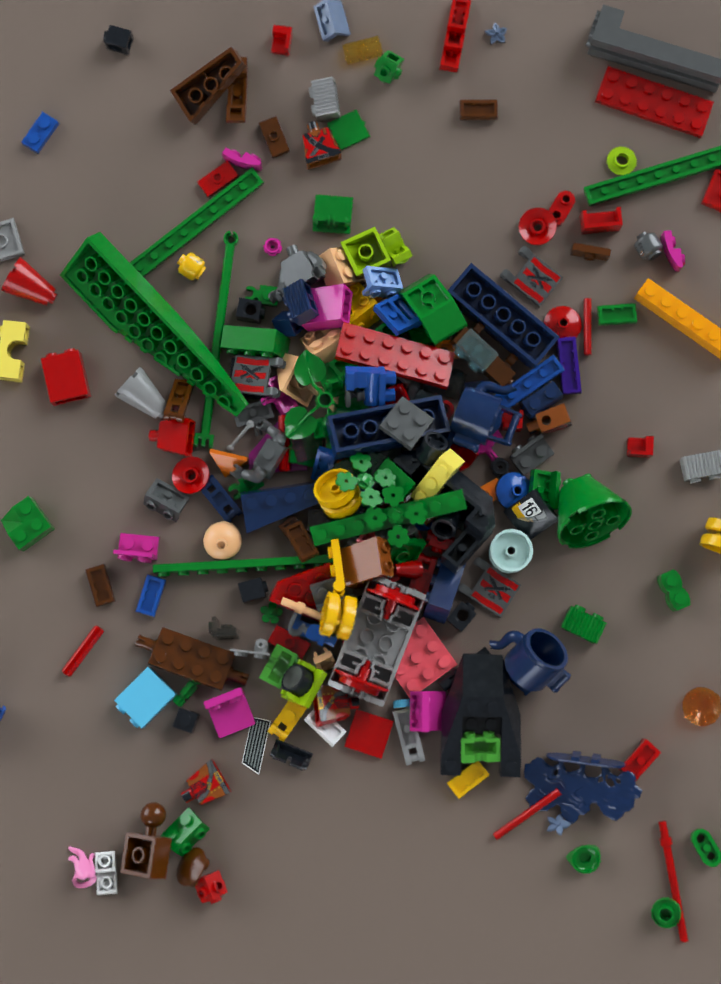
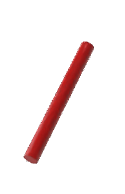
[493,788,562,840]

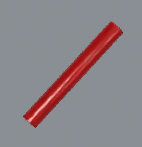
[584,298,592,356]

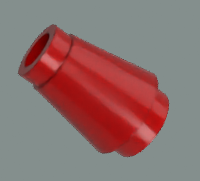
[393,560,423,579]

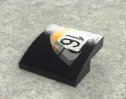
[504,489,558,540]

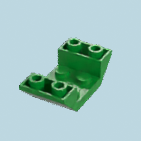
[398,274,468,345]

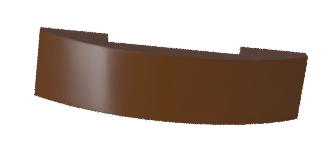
[226,57,248,123]

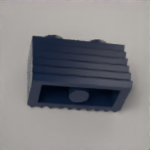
[282,279,319,326]
[520,381,564,420]

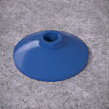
[496,472,530,509]

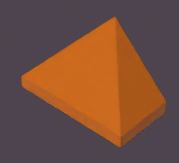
[209,449,249,478]

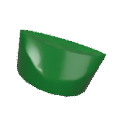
[566,845,601,874]

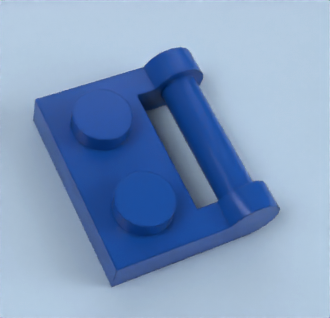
[373,294,422,336]

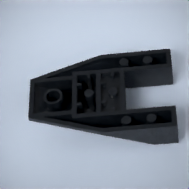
[440,653,521,777]

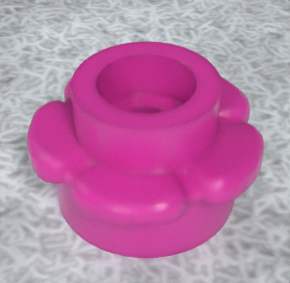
[263,238,282,256]

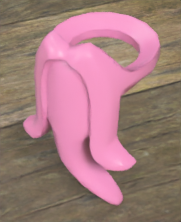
[68,847,97,888]

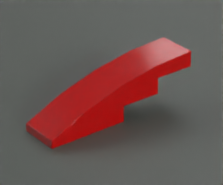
[439,0,471,73]

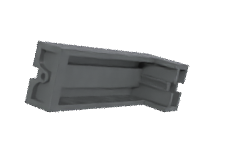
[586,5,721,93]

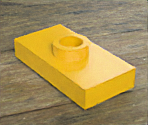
[447,761,490,799]

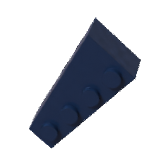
[240,481,318,533]

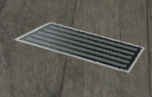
[242,717,271,775]

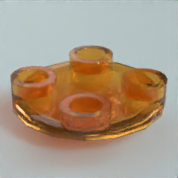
[683,687,721,726]

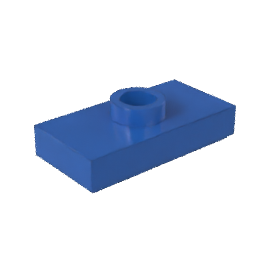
[311,446,336,481]
[135,574,166,617]

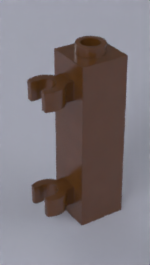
[449,322,518,386]

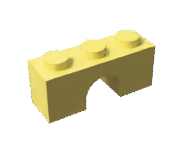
[0,320,30,382]
[410,448,465,500]

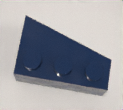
[422,557,466,624]

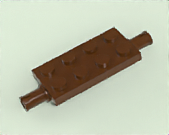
[135,627,250,691]

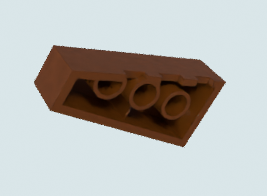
[170,46,247,125]

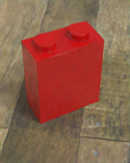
[41,348,91,406]

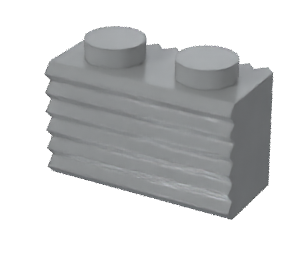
[309,76,341,122]
[679,450,721,484]

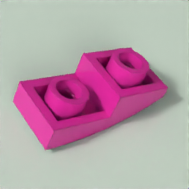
[222,147,262,171]
[661,230,685,272]

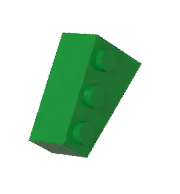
[220,325,290,358]

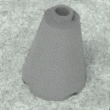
[114,367,167,419]

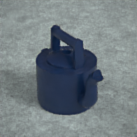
[450,381,523,453]
[489,628,571,696]

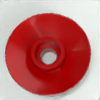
[519,207,557,245]
[544,306,582,338]
[172,456,210,494]

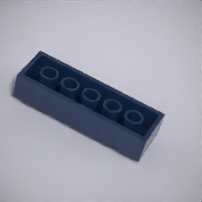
[448,263,560,370]
[326,395,451,460]

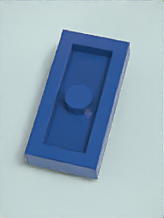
[22,112,59,154]

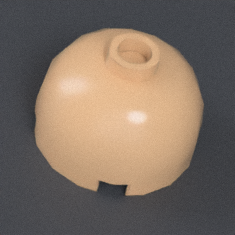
[203,521,242,561]

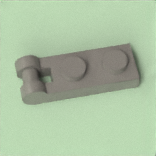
[393,707,425,766]

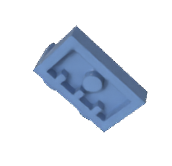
[362,266,403,299]

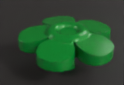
[260,602,283,624]

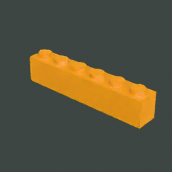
[633,278,721,359]

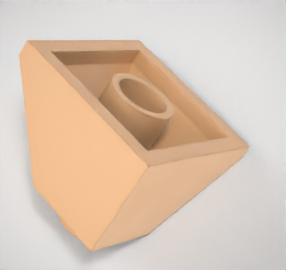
[277,353,314,407]

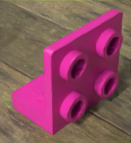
[113,533,160,563]
[203,687,255,738]
[410,691,446,732]

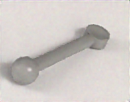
[227,420,254,452]

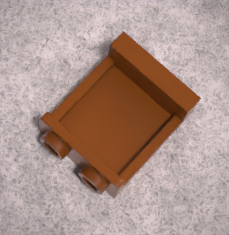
[340,536,394,589]

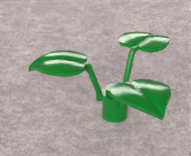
[284,350,368,439]

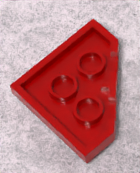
[269,562,333,622]

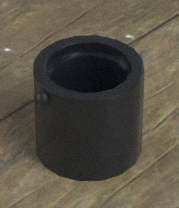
[416,431,448,466]
[431,511,461,539]

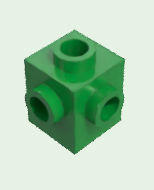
[374,50,404,84]

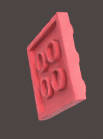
[395,617,458,698]

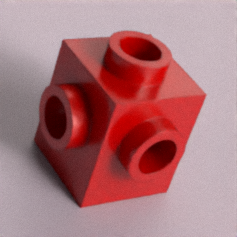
[426,530,455,554]
[195,870,228,904]

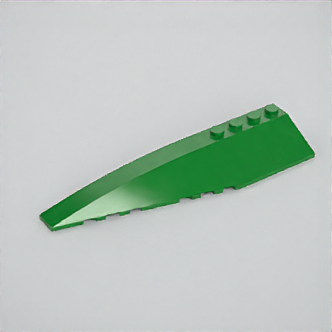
[60,232,248,417]

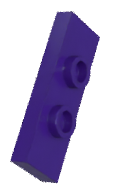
[556,336,582,395]

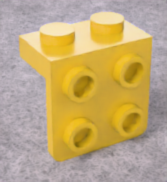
[349,282,380,328]

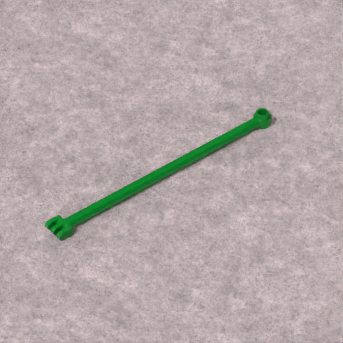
[193,231,239,449]

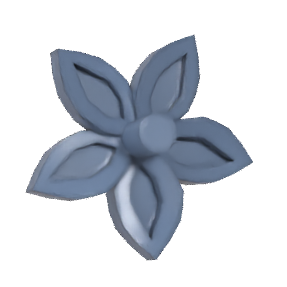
[485,23,507,44]
[547,814,570,835]

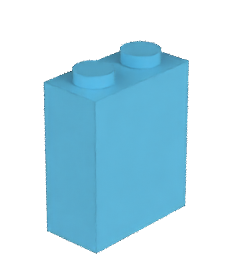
[114,667,177,728]

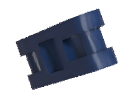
[201,475,243,523]

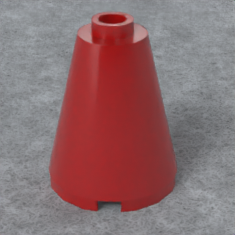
[2,257,58,306]

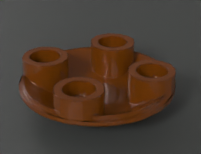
[177,847,210,887]

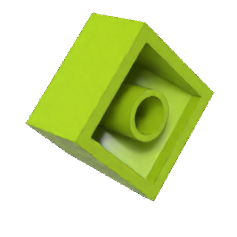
[340,227,391,277]

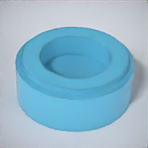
[393,699,410,709]

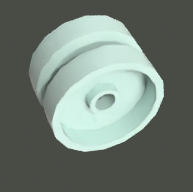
[488,529,533,574]

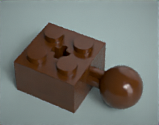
[120,802,172,879]

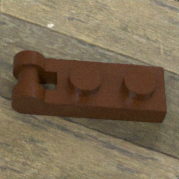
[163,379,194,423]

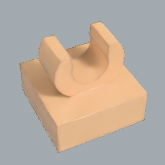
[313,647,336,671]

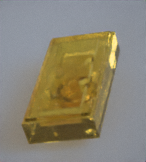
[342,36,383,65]

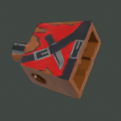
[302,121,341,170]
[526,403,572,435]

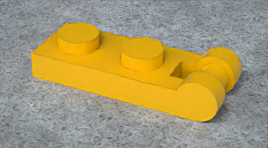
[327,539,345,598]
[267,701,307,742]

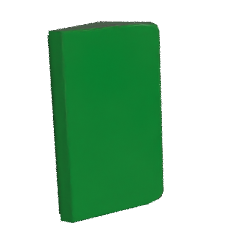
[373,458,416,498]

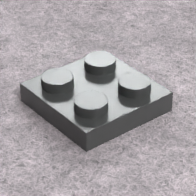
[379,396,434,451]

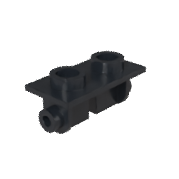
[270,739,313,771]

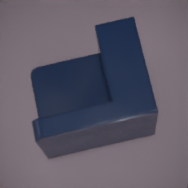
[272,311,304,337]

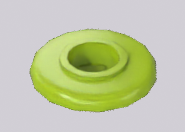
[607,146,637,175]

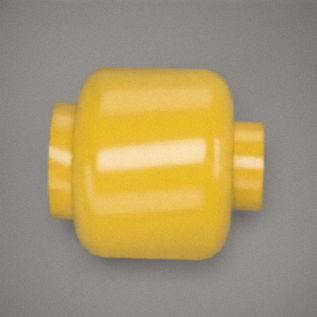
[177,252,206,281]

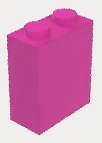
[301,284,353,332]

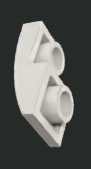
[95,851,118,896]

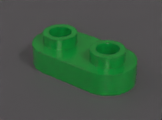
[690,828,721,867]

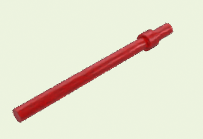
[658,821,688,942]

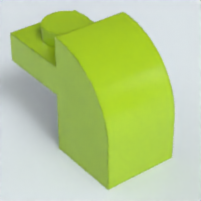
[379,227,413,266]

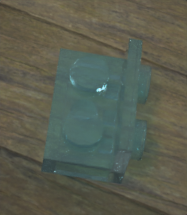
[452,328,499,373]

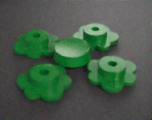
[335,452,396,508]
[364,484,428,548]

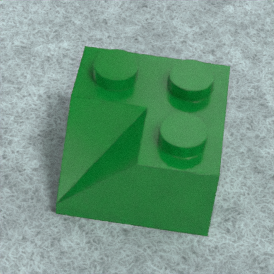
[1,495,55,552]

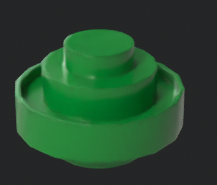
[651,897,681,928]

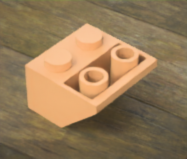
[319,247,366,288]
[300,328,341,364]

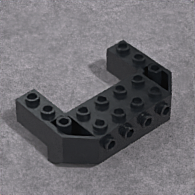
[372,450,495,575]

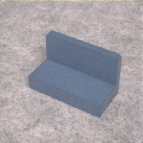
[314,0,350,42]

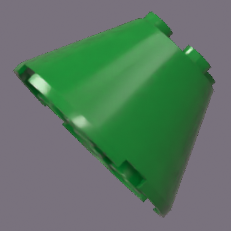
[557,473,632,548]

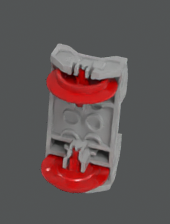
[327,577,426,707]

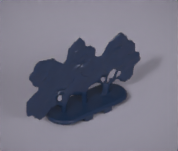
[524,751,642,824]

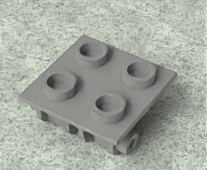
[230,638,271,659]

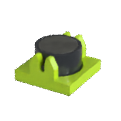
[280,659,327,709]

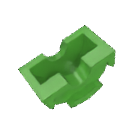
[259,644,301,689]
[461,731,501,763]

